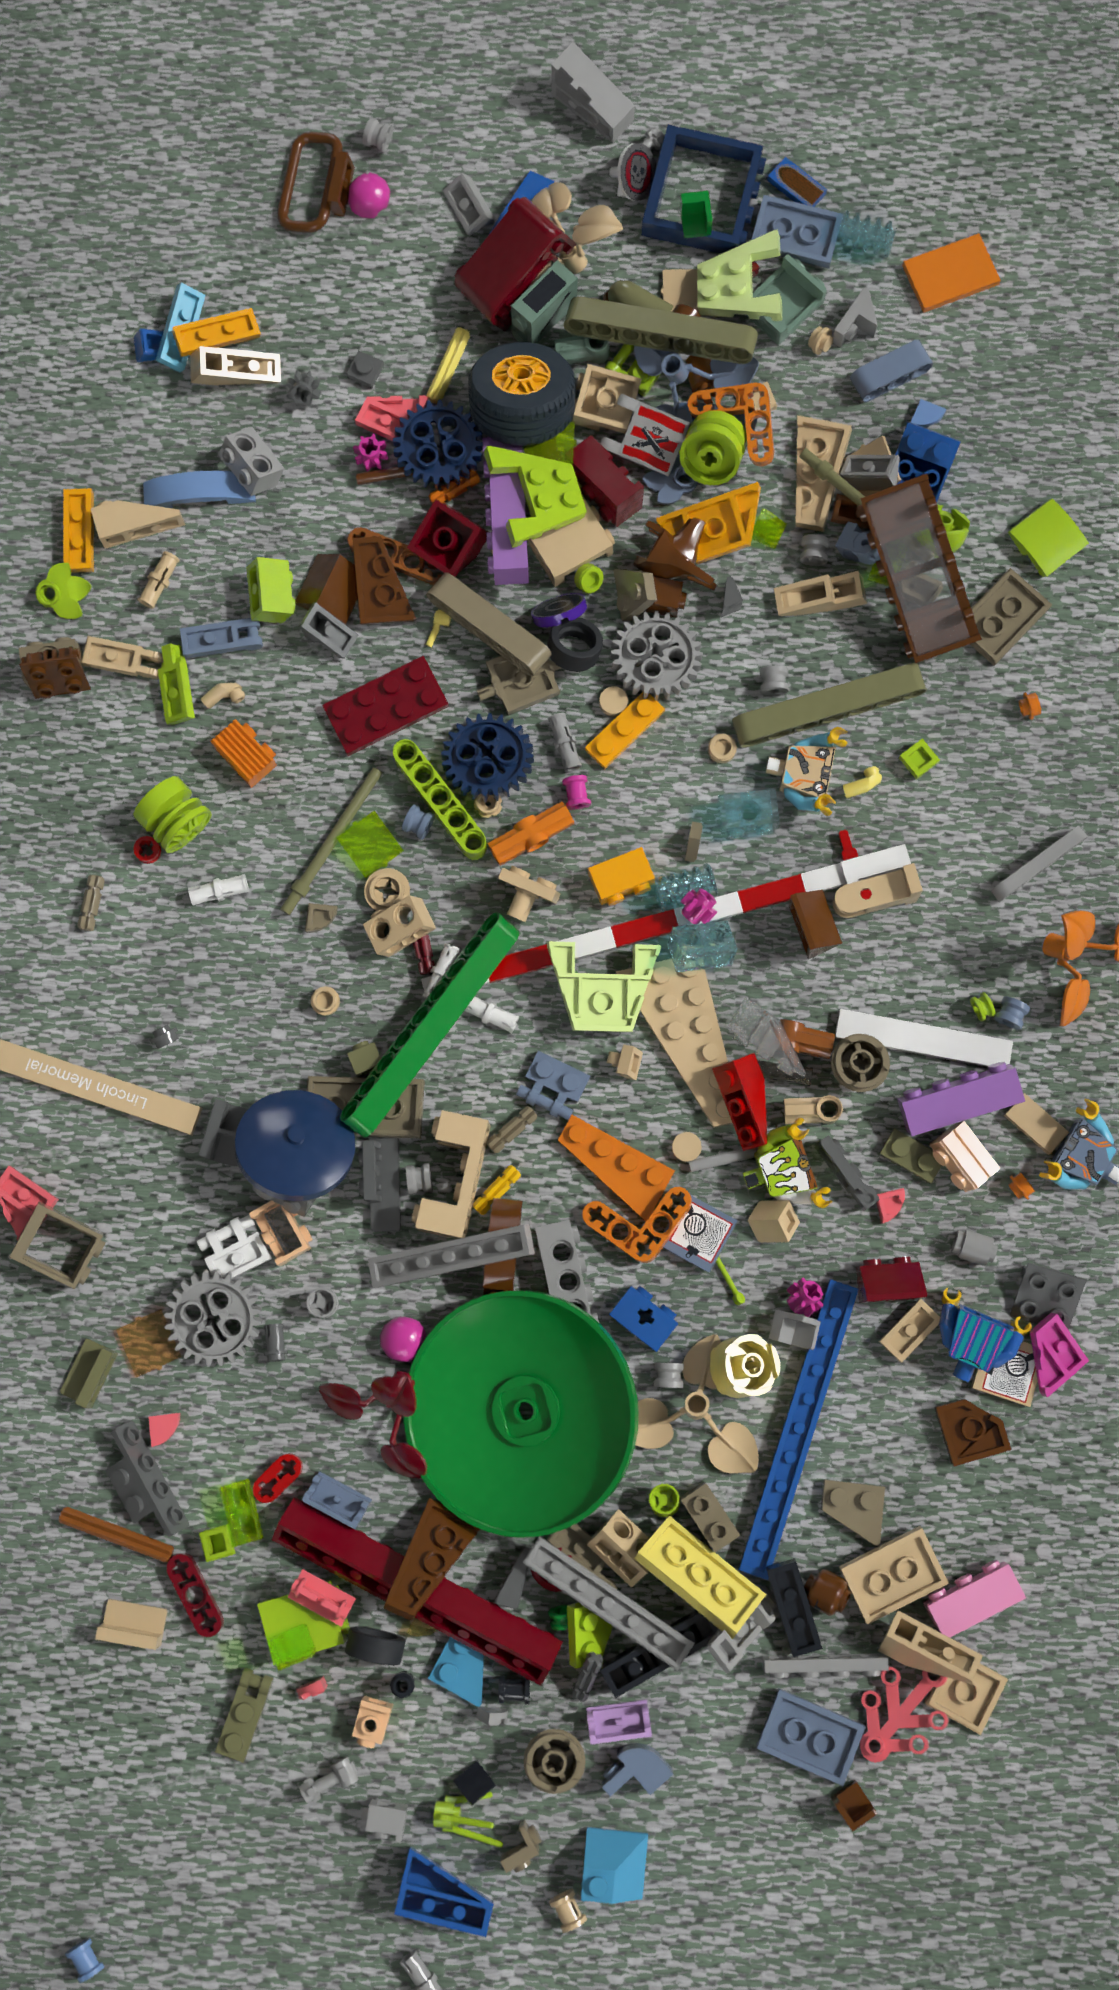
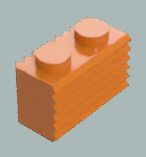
[210,719,277,788]

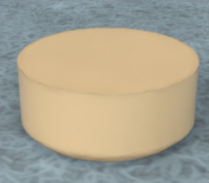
[599,686,628,717]
[708,734,737,763]
[672,1132,702,1162]

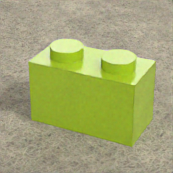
[246,557,295,623]

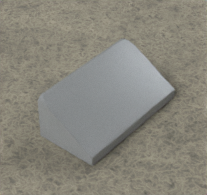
[442,173,496,235]
[840,455,899,491]

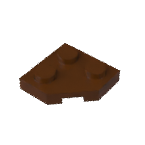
[934,1399,1012,1467]

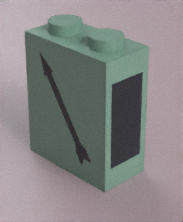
[511,260,578,344]

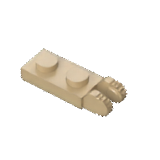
[81,636,163,679]

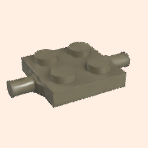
[476,656,561,715]

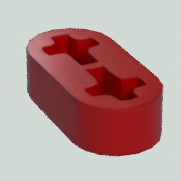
[252,1453,303,1503]

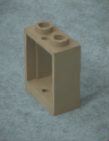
[9,1201,106,1289]

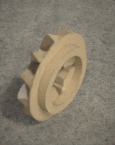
[364,868,410,911]

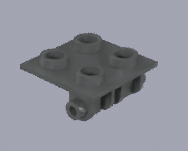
[1010,1262,1087,1330]

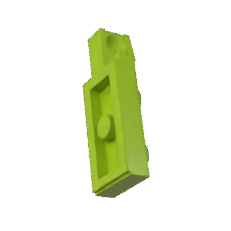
[158,643,195,725]

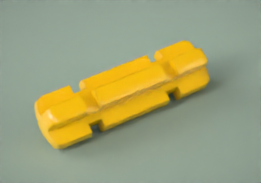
[472,1165,521,1215]

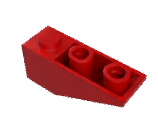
[712,1053,767,1151]

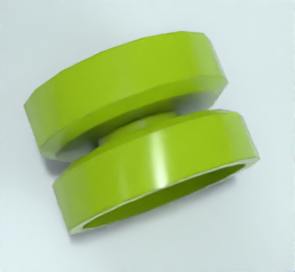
[679,411,747,485]

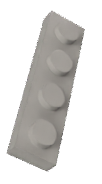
[762,1653,889,1678]

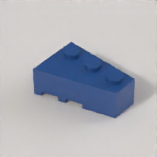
[394,1847,494,1937]

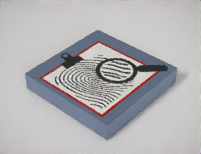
[657,1195,738,1274]

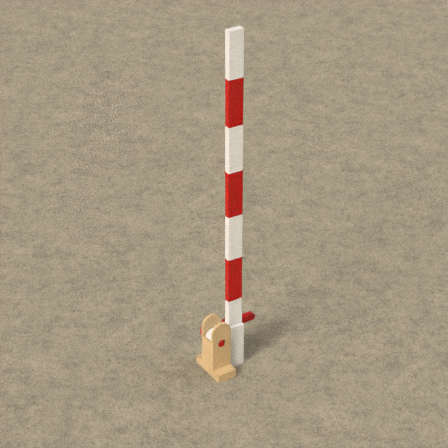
[421,830,923,992]

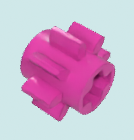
[353,434,388,471]
[680,889,717,925]
[786,1278,824,1317]

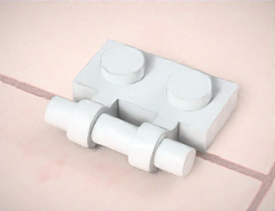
[197,1214,272,1279]

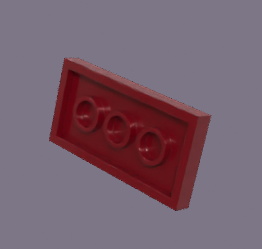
[322,655,449,756]

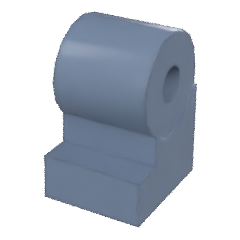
[835,522,880,564]

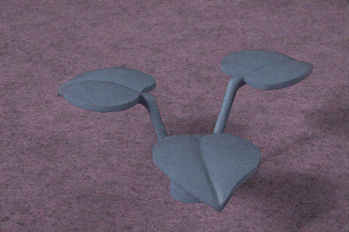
[634,346,759,423]

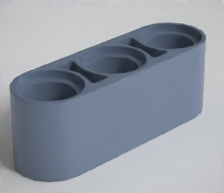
[850,340,933,402]

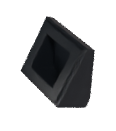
[453,1761,496,1807]

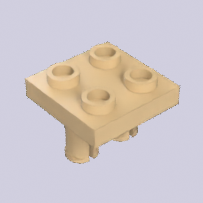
[498,866,561,922]

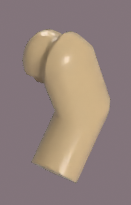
[201,683,245,709]

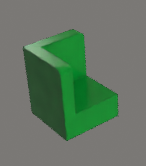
[679,190,713,238]

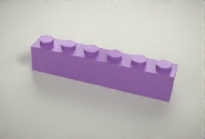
[482,437,529,585]

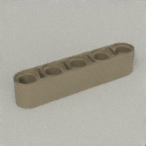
[426,572,552,676]

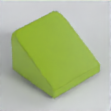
[199,1524,236,1563]

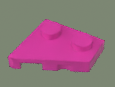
[1030,1312,1089,1397]

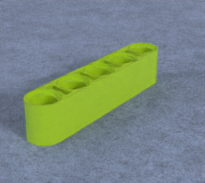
[393,739,487,860]

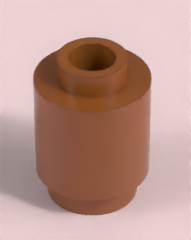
[686,355,715,393]

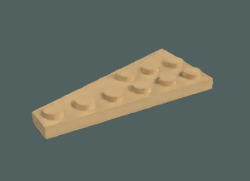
[616,952,732,1128]

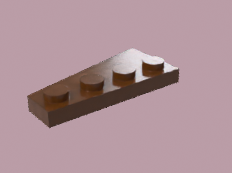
[383,1498,481,1621]

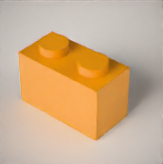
[588,847,655,906]

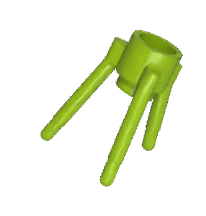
[433,1792,504,1848]

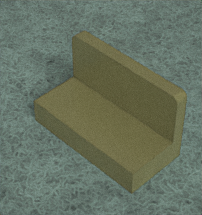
[60,1339,118,1408]

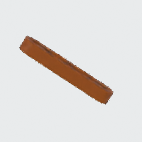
[348,527,444,585]

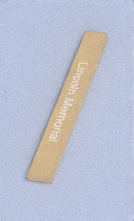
[0,1039,202,1136]

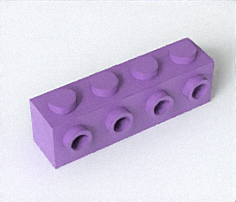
[897,1062,1026,1136]

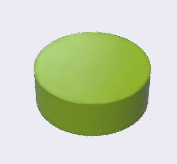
[574,563,603,594]

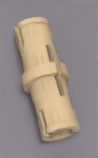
[138,551,180,609]

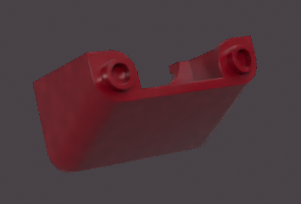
[454,197,577,332]

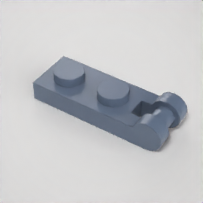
[180,618,263,659]

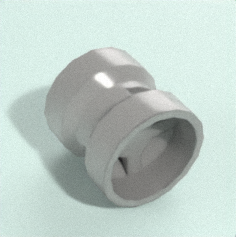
[306,1288,339,1318]

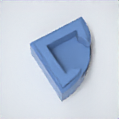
[911,399,946,427]

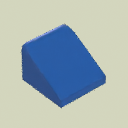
[134,328,164,362]

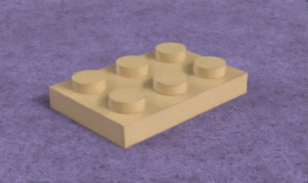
[839,1526,949,1625]

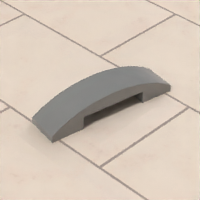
[707,1585,780,1674]

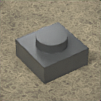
[347,350,384,389]

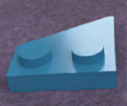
[428,1637,484,1707]

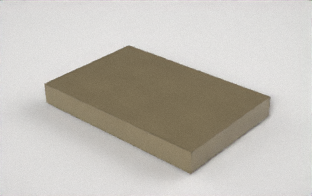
[970,568,1052,666]

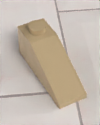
[190,346,281,385]
[90,500,185,549]
[878,1611,983,1684]

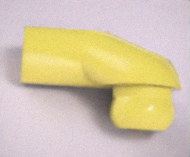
[843,766,882,798]

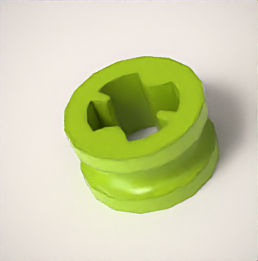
[970,992,996,1022]

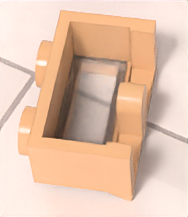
[249,1200,313,1266]

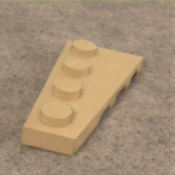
[796,415,852,532]

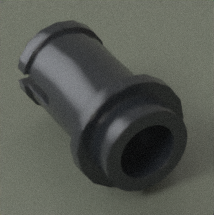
[390,1671,415,1698]

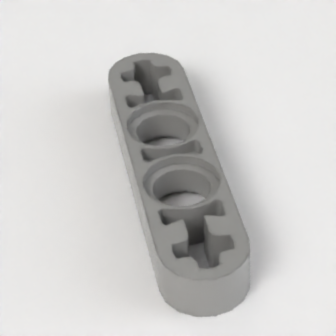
[991,825,1088,903]

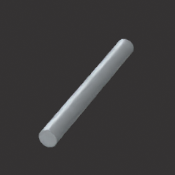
[688,1138,805,1172]

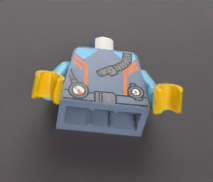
[1039,1098,1119,1189]

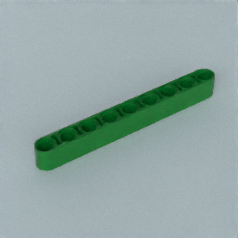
[340,912,520,1138]

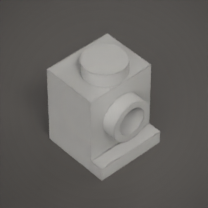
[360,1799,408,1843]

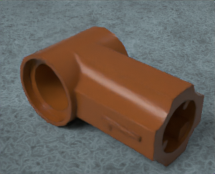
[773,1019,835,1059]

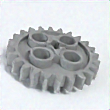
[610,611,703,701]
[164,1269,262,1367]

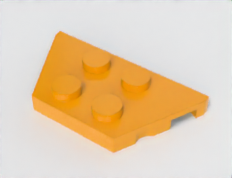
[656,482,761,564]

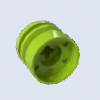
[133,776,212,853]

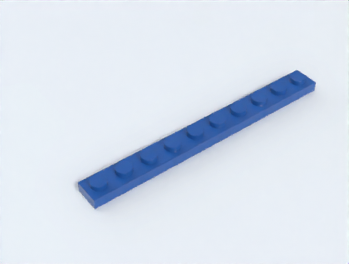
[738,1279,859,1580]

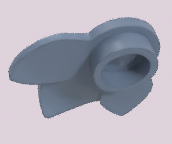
[642,455,698,504]

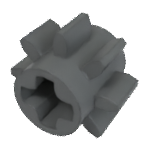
[286,370,320,407]

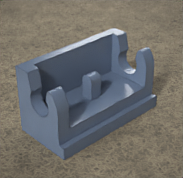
[302,1471,372,1529]

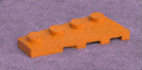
[558,1115,675,1222]

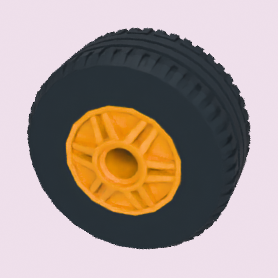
[468,342,575,446]

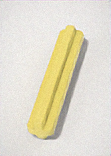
[427,327,470,405]

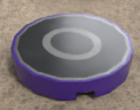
[531,593,587,628]

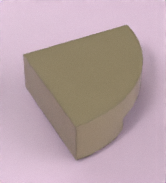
[685,821,703,862]
[305,903,338,933]

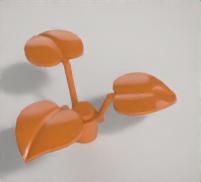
[1042,910,1119,1026]

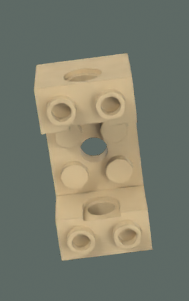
[411,1110,491,1239]

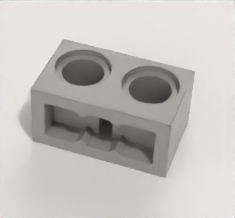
[219,427,285,496]

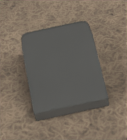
[721,576,743,617]

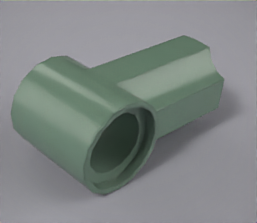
[555,336,610,364]

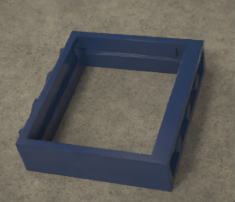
[641,124,767,254]

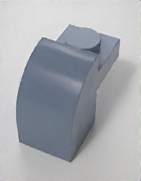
[602,1743,673,1797]

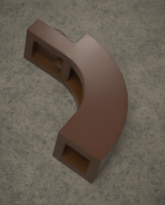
[483,1198,523,1296]

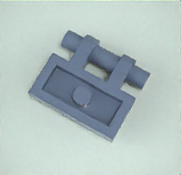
[516,1051,591,1120]

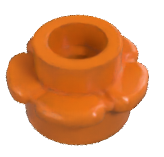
[1019,692,1041,720]
[1008,1172,1035,1200]

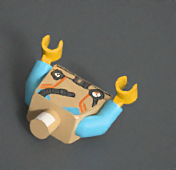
[766,727,848,816]

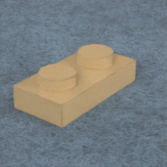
[878,1299,940,1363]

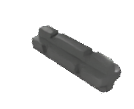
[572,1652,603,1702]

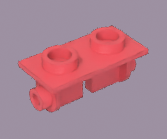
[288,1569,356,1627]

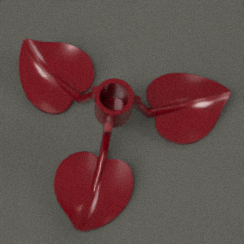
[318,1371,427,1479]

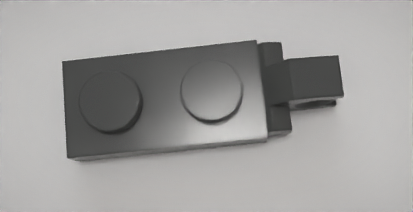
[814,1135,880,1211]

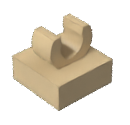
[607,1044,643,1080]

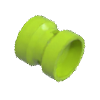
[649,1484,680,1518]

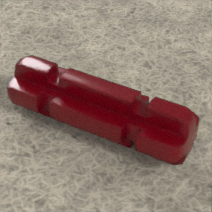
[413,934,435,975]

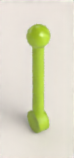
[716,1255,745,1305]

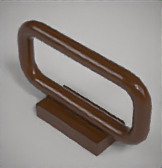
[277,132,355,233]

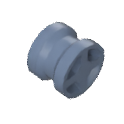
[402,804,435,840]
[994,996,1031,1030]

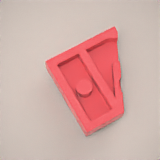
[0,1166,59,1241]

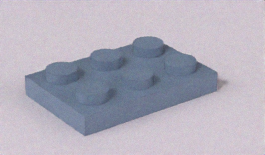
[752,195,843,268]
[756,1688,866,1786]

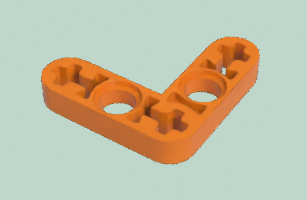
[687,383,775,467]
[582,1187,692,1263]

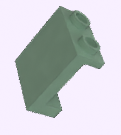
[745,254,827,346]

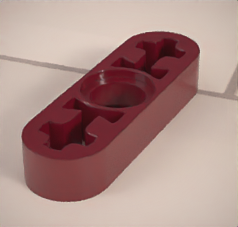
[167,1553,224,1637]

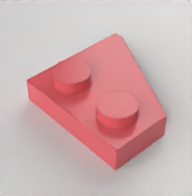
[355,395,428,441]

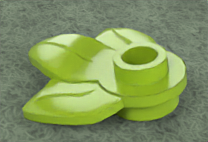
[35,563,92,619]

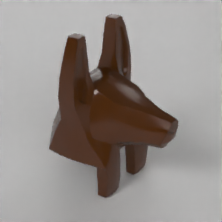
[633,517,718,591]

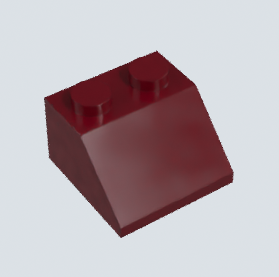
[407,499,489,577]
[856,1257,928,1303]

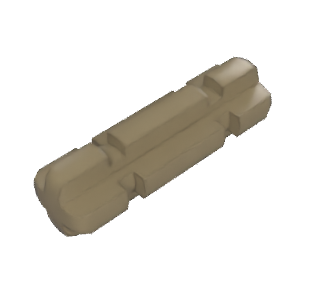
[77,875,105,931]
[487,1106,537,1153]

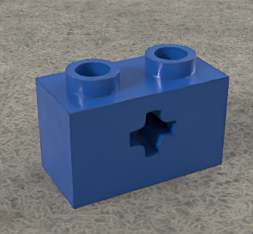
[609,1285,679,1352]

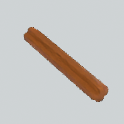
[59,1507,174,1562]

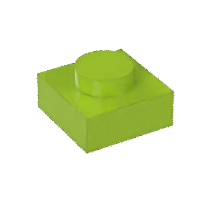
[899,738,940,780]

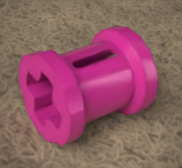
[562,775,591,810]

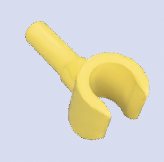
[425,609,451,647]

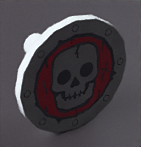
[609,143,656,201]

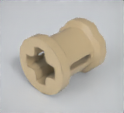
[549,1889,587,1933]

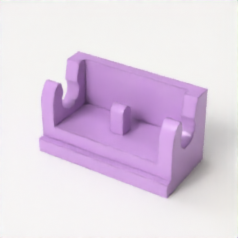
[586,1699,652,1745]

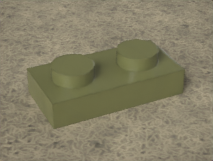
[879,1128,942,1184]

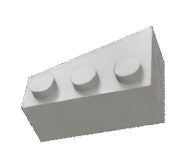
[551,41,635,143]

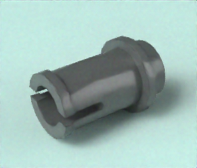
[264,1324,288,1362]

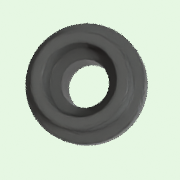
[150,1024,179,1049]

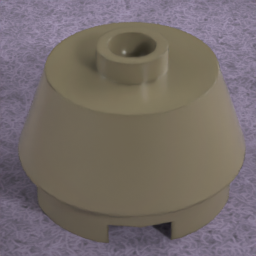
[831,1034,890,1092]
[523,1729,585,1794]

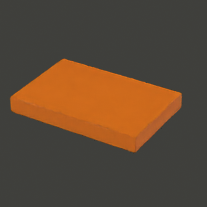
[902,233,1001,313]

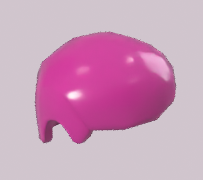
[348,173,391,218]
[380,1316,427,1362]

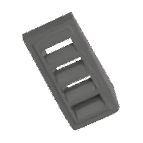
[494,1544,532,1609]

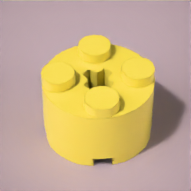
[710,1334,780,1398]

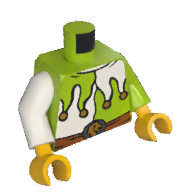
[742,1117,833,1208]

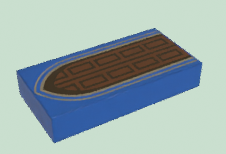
[767,157,827,207]

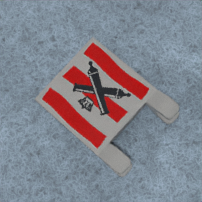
[600,394,691,476]

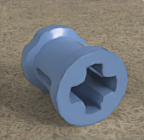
[65,1938,104,1983]

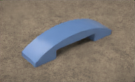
[143,471,256,508]

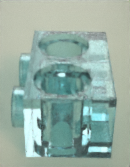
[667,921,738,972]

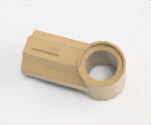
[784,1095,843,1125]

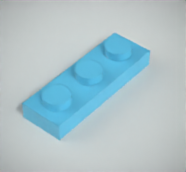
[156,282,206,373]

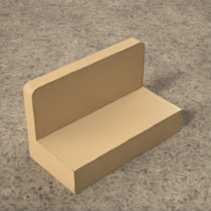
[95,1599,167,1650]

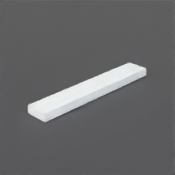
[834,1009,1013,1067]

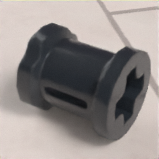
[499,1676,530,1705]

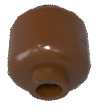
[804,1569,851,1616]

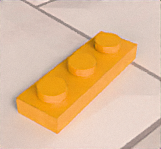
[172,308,261,357]
[63,488,94,573]
[585,692,665,769]

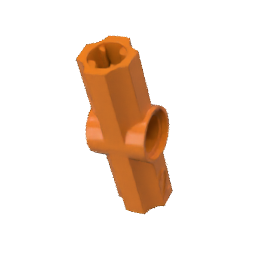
[487,802,574,866]

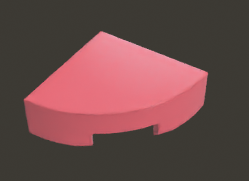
[876,1188,905,1224]
[149,1413,180,1447]
[296,1676,328,1700]

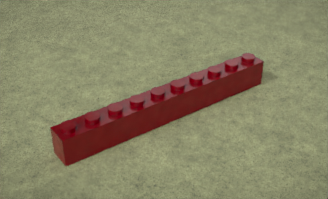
[272,1497,563,1686]

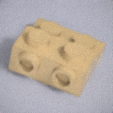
[572,364,641,434]

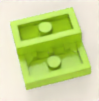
[1008,498,1089,577]

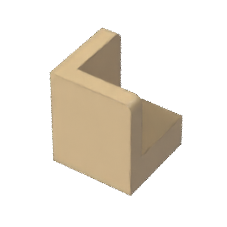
[748,1200,800,1243]

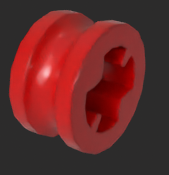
[133,836,161,864]

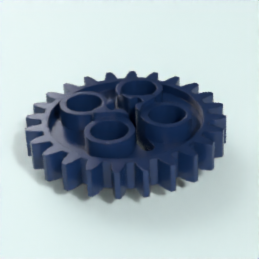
[393,399,483,490]
[441,713,534,802]

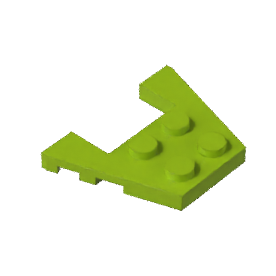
[484,446,587,547]

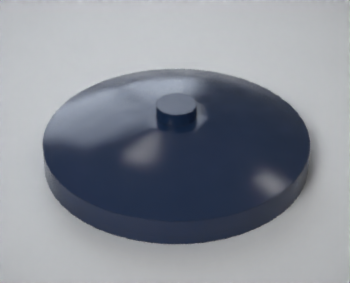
[235,1090,355,1201]

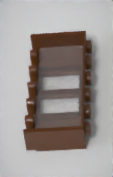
[857,474,982,663]

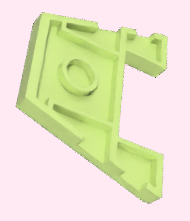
[697,229,782,321]
[547,941,661,1032]

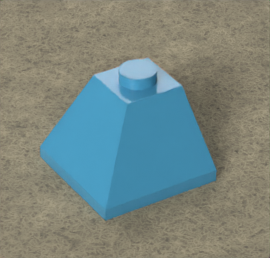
[581,1827,648,1904]

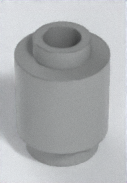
[951,1229,998,1266]

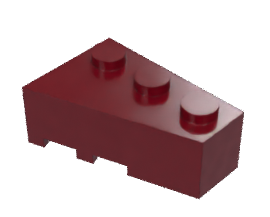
[565,435,644,527]

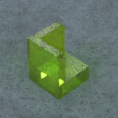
[267,1624,317,1671]

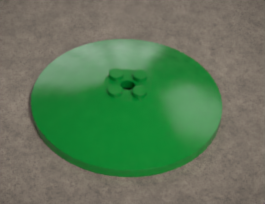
[404,1290,639,1538]

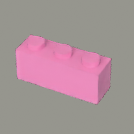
[923,1560,1026,1638]

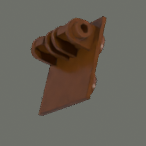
[19,646,91,699]

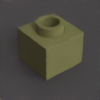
[347,1041,382,1077]

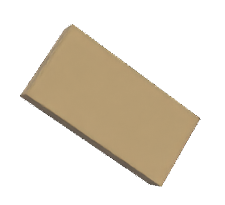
[1003,1093,1069,1155]

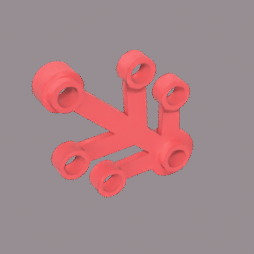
[860,1667,949,1762]

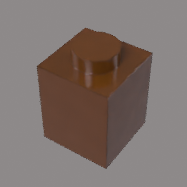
[644,576,687,618]

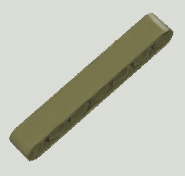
[563,296,758,364]
[732,663,927,748]

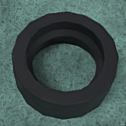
[547,617,603,672]
[344,1626,406,1666]

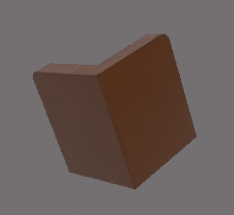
[830,1780,878,1832]

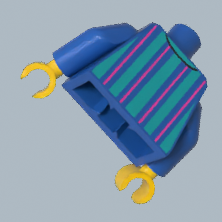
[939,1288,1032,1382]

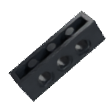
[600,1610,719,1698]

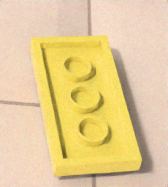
[634,1516,766,1639]

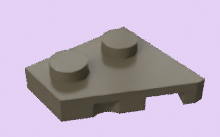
[613,569,657,621]
[821,1479,885,1546]

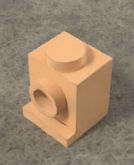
[352,1695,393,1748]

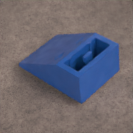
[895,422,961,502]

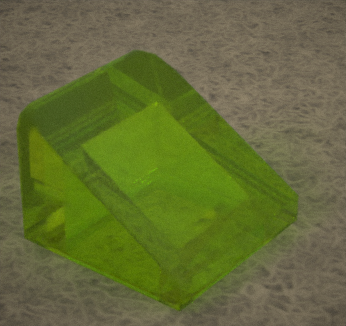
[752,508,787,549]

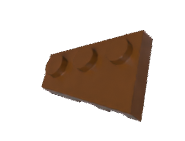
[352,536,417,625]

